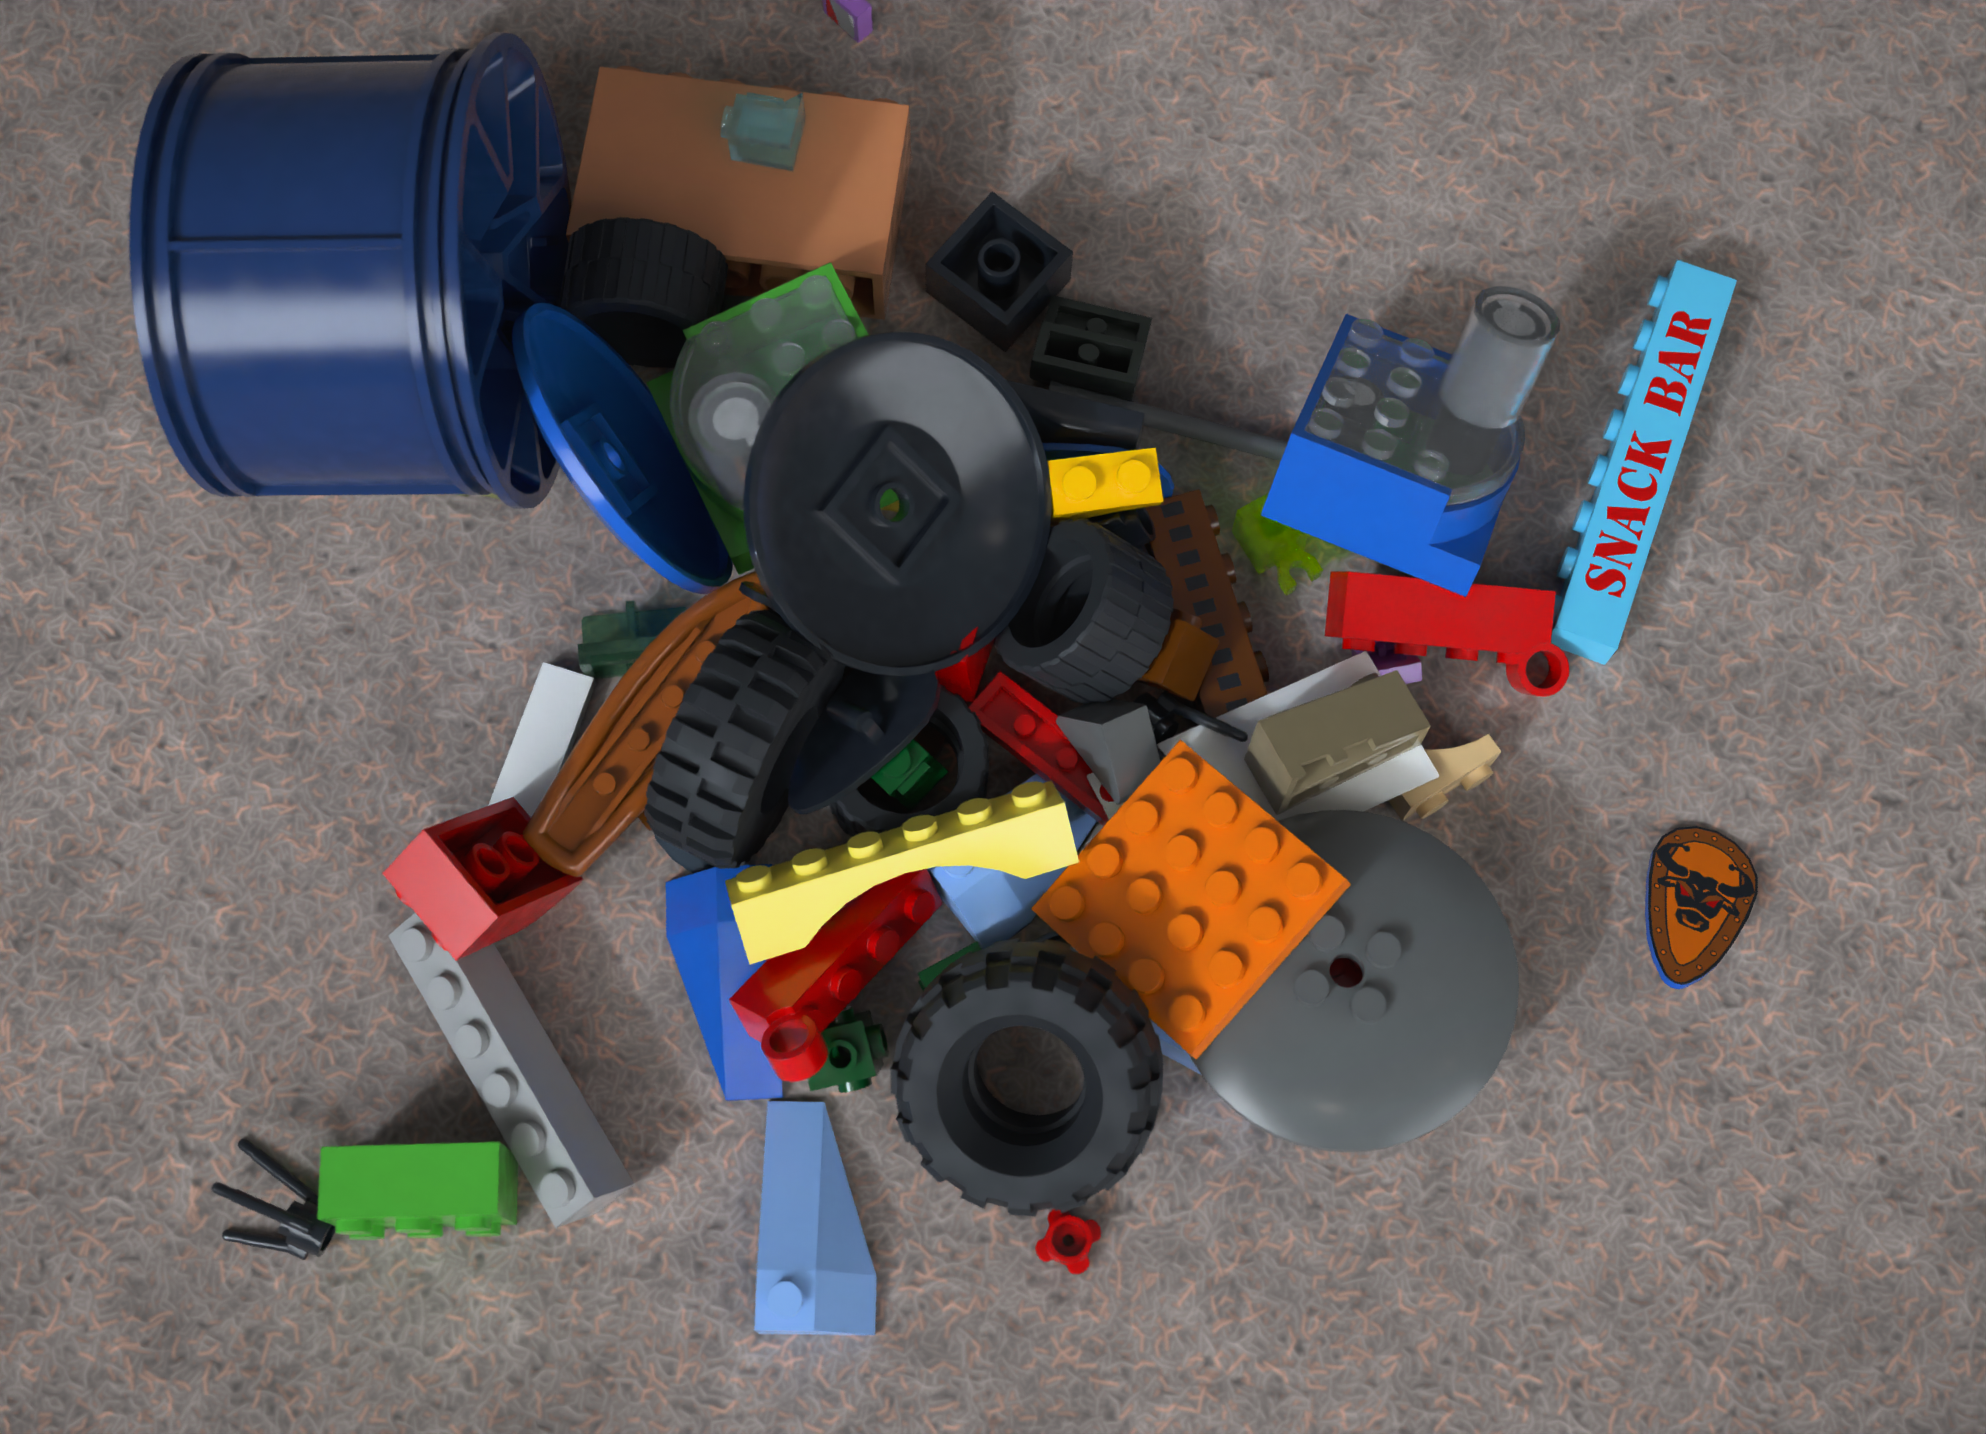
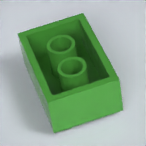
[317,1142,518,1240]

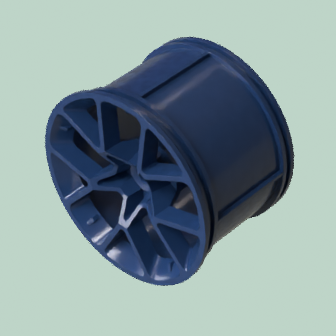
[129,33,572,509]

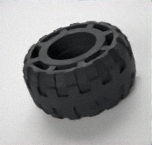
[891,938,1163,1216]

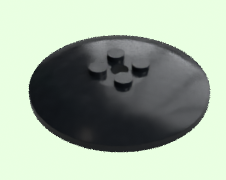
[743,332,1052,676]

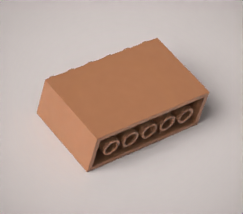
[566,66,911,320]

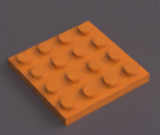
[1031,739,1351,1060]

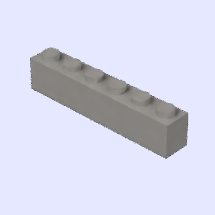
[388,913,635,1228]

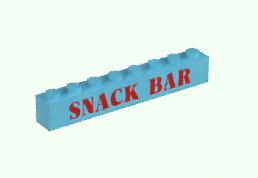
[1551,260,1737,665]

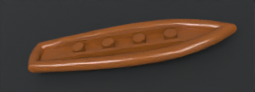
[522,571,771,877]

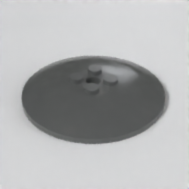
[1190,810,1519,1153]

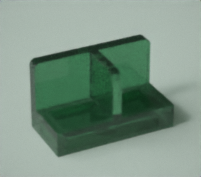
[578,600,687,679]

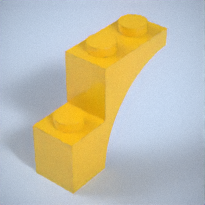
[1047,447,1164,526]

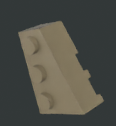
[1244,670,1431,815]

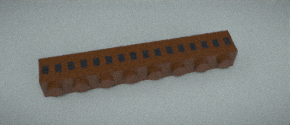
[1145,489,1269,718]

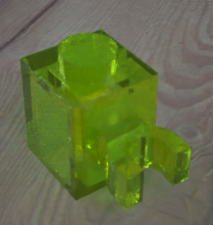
[1231,492,1323,596]

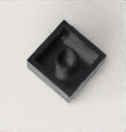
[925,191,1073,352]

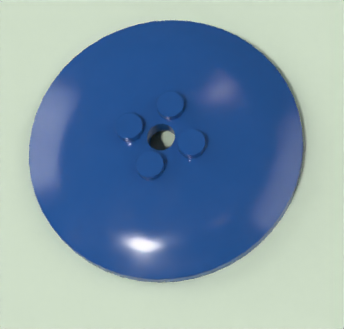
[512,303,733,594]

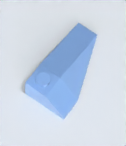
[927,774,1097,949]
[755,1101,877,1335]

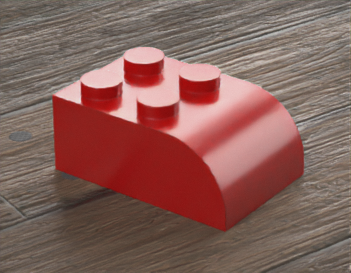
[382,797,584,961]

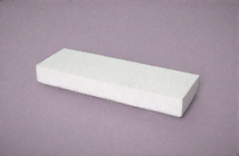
[488,662,596,817]

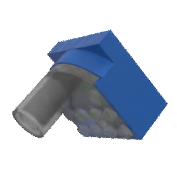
[1261,286,1560,597]

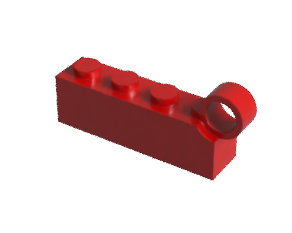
[1325,571,1569,697]
[729,869,943,1082]

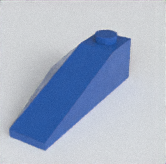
[666,864,783,1101]

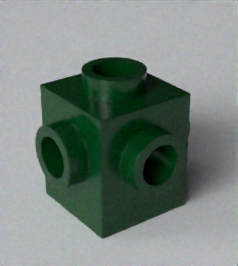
[799,1006,889,1093]

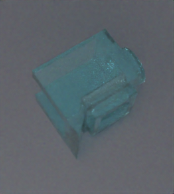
[721,92,806,171]

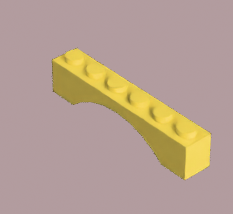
[725,781,1079,964]

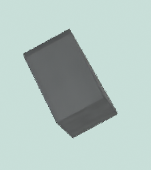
[1056,699,1160,805]

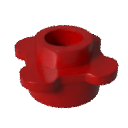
[1035,1209,1101,1275]

